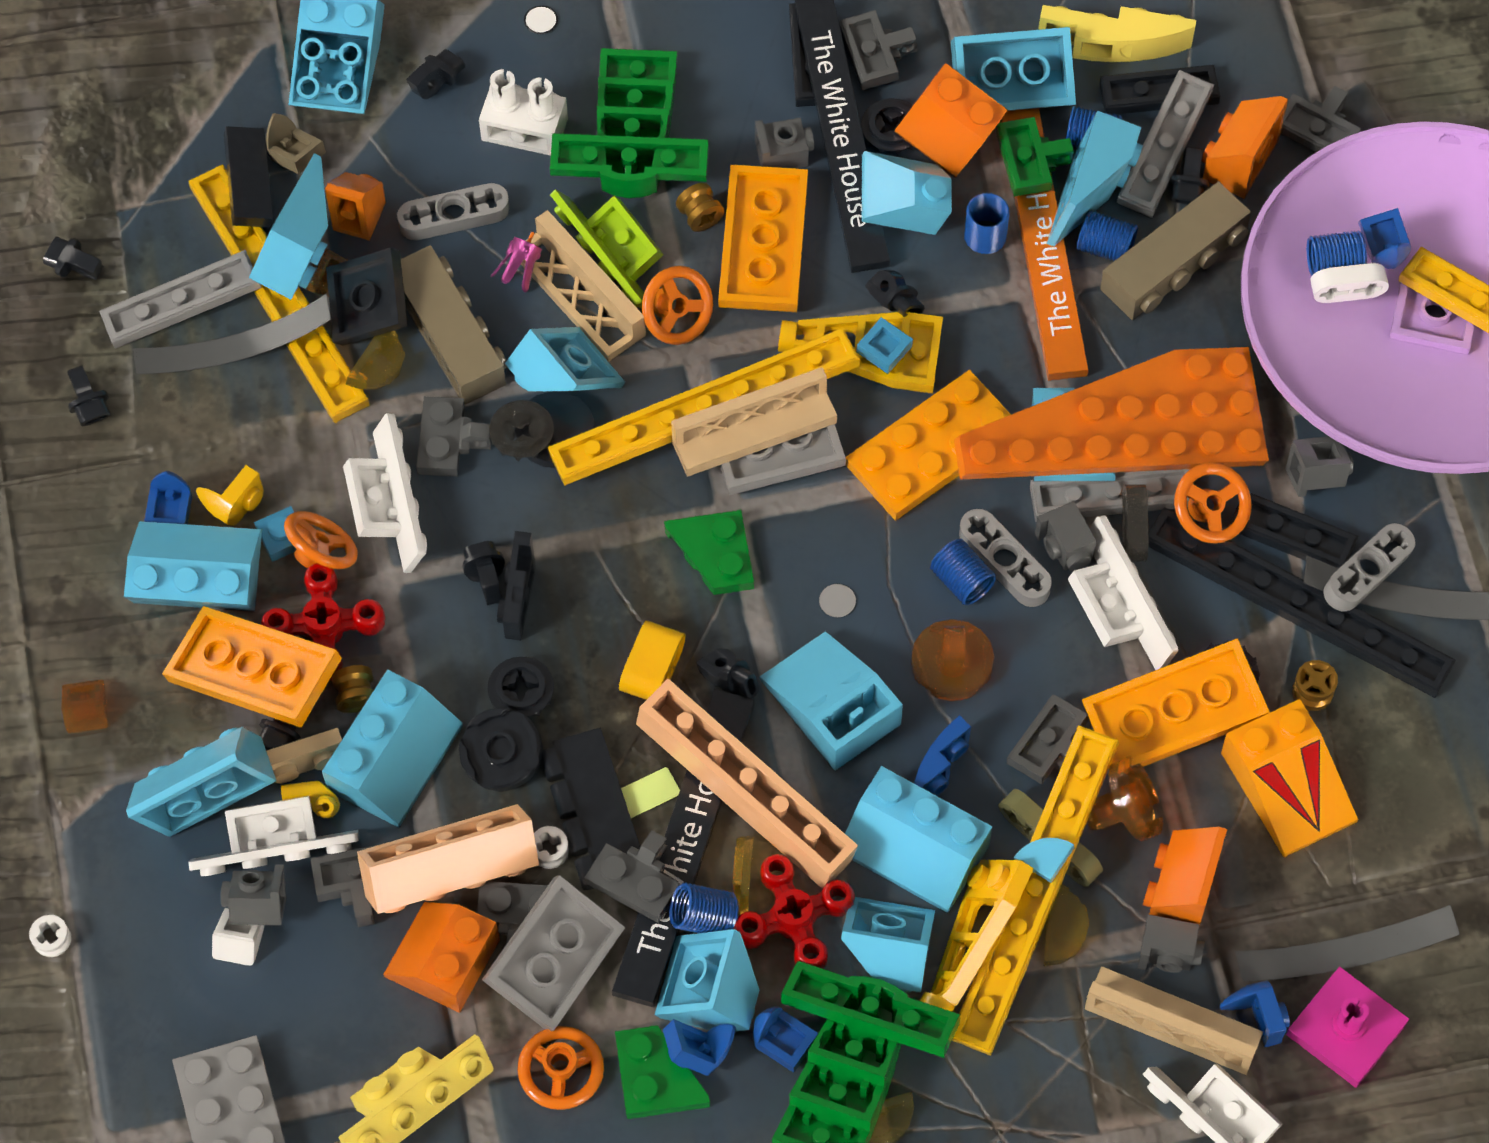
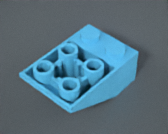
[288,0,385,114]
[759,631,903,771]

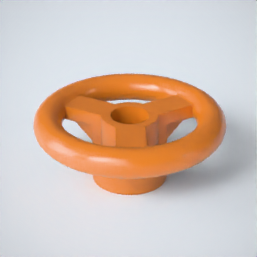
[642,266,713,345]
[1174,462,1251,544]
[284,511,358,569]
[517,1026,604,1110]

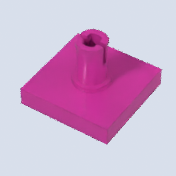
[1286,966,1409,1088]

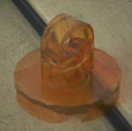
[911,619,994,701]
[1087,756,1163,842]

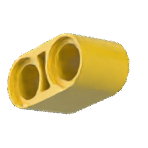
[619,620,686,700]

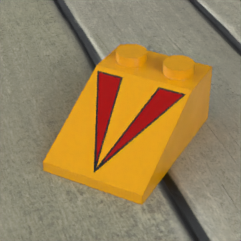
[1221,699,1358,857]

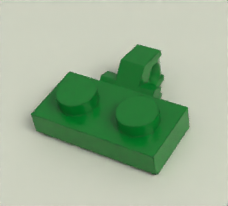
[996,117,1074,197]

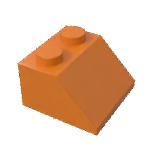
[894,63,1008,178]
[1201,96,1288,199]
[1143,827,1227,926]
[383,902,500,1013]

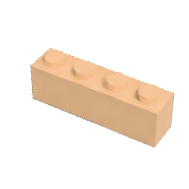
[357,804,539,914]

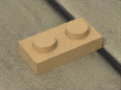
[266,728,342,784]

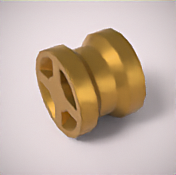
[676,182,724,232]
[1292,660,1338,711]
[331,665,374,713]

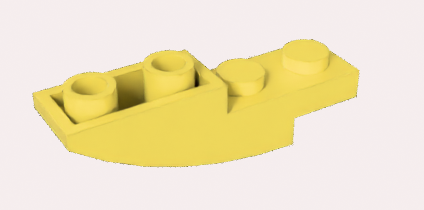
[1039,5,1197,62]

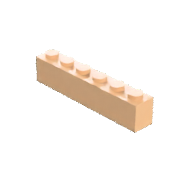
[636,679,858,889]

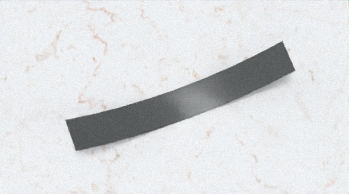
[132,294,331,374]
[1303,555,1489,620]
[1235,905,1460,981]

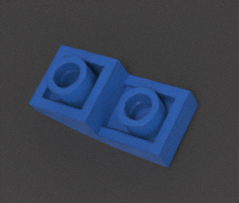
[914,715,971,796]

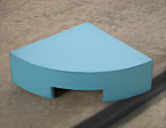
[1014,838,1075,883]

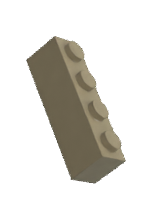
[1100,181,1251,320]
[401,245,508,405]

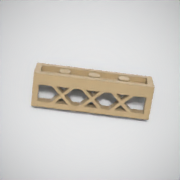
[521,210,646,362]
[671,367,837,477]
[1085,966,1263,1075]

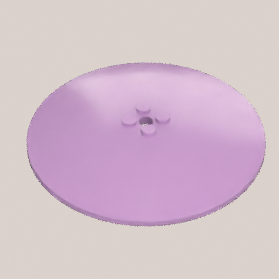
[1241,122,1489,474]

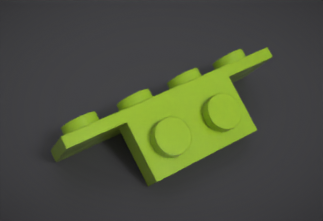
[550,189,664,309]

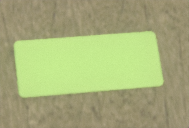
[621,767,680,818]

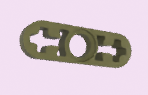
[998,789,1103,887]

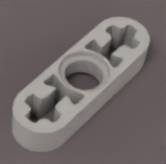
[397,183,510,240]
[959,509,1051,607]
[1323,523,1415,611]

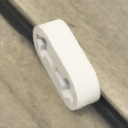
[1310,263,1389,303]

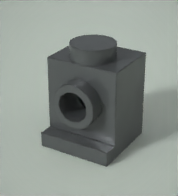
[755,117,814,169]
[1285,436,1353,497]
[1035,501,1096,571]
[221,865,287,925]
[1137,914,1205,973]

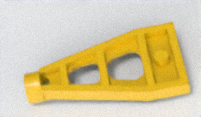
[778,312,943,394]
[920,860,1034,1012]

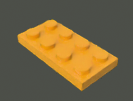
[718,165,808,312]
[846,369,1011,521]
[162,606,342,728]
[1082,638,1270,778]

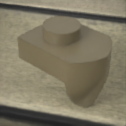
[266,113,326,175]

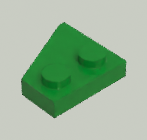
[664,510,754,595]
[615,1025,710,1119]

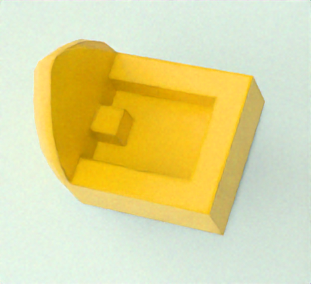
[196,465,264,526]

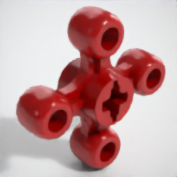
[261,563,386,681]
[733,854,855,969]

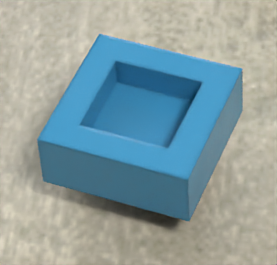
[856,317,913,374]
[254,506,296,562]

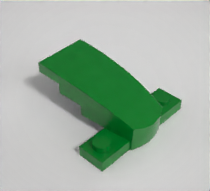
[550,48,708,198]
[772,961,960,1143]

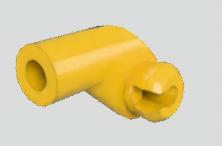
[281,781,340,818]

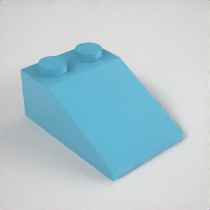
[1047,111,1143,247]
[249,153,328,300]

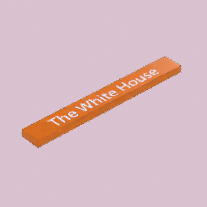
[1000,108,1088,381]

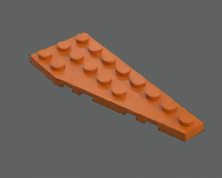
[954,347,1269,480]

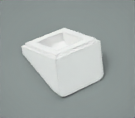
[212,908,265,966]

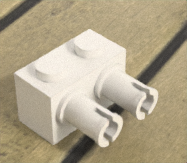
[479,69,568,155]

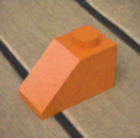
[325,172,386,241]

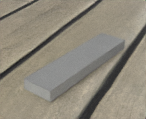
[1117,70,1214,218]
[99,250,262,349]
[1030,469,1194,522]

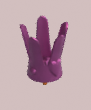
[491,232,542,293]

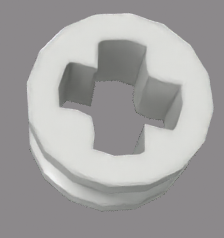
[534,826,569,869]
[29,915,71,957]

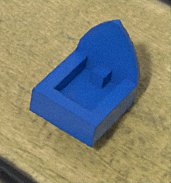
[1358,208,1411,269]
[144,470,193,525]
[1220,980,1290,1047]
[753,1006,818,1073]
[663,1019,736,1076]

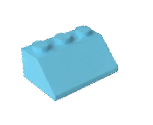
[951,27,1076,111]
[124,521,262,611]
[322,669,463,828]
[126,727,277,837]
[845,766,992,913]

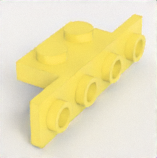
[338,1034,494,1143]

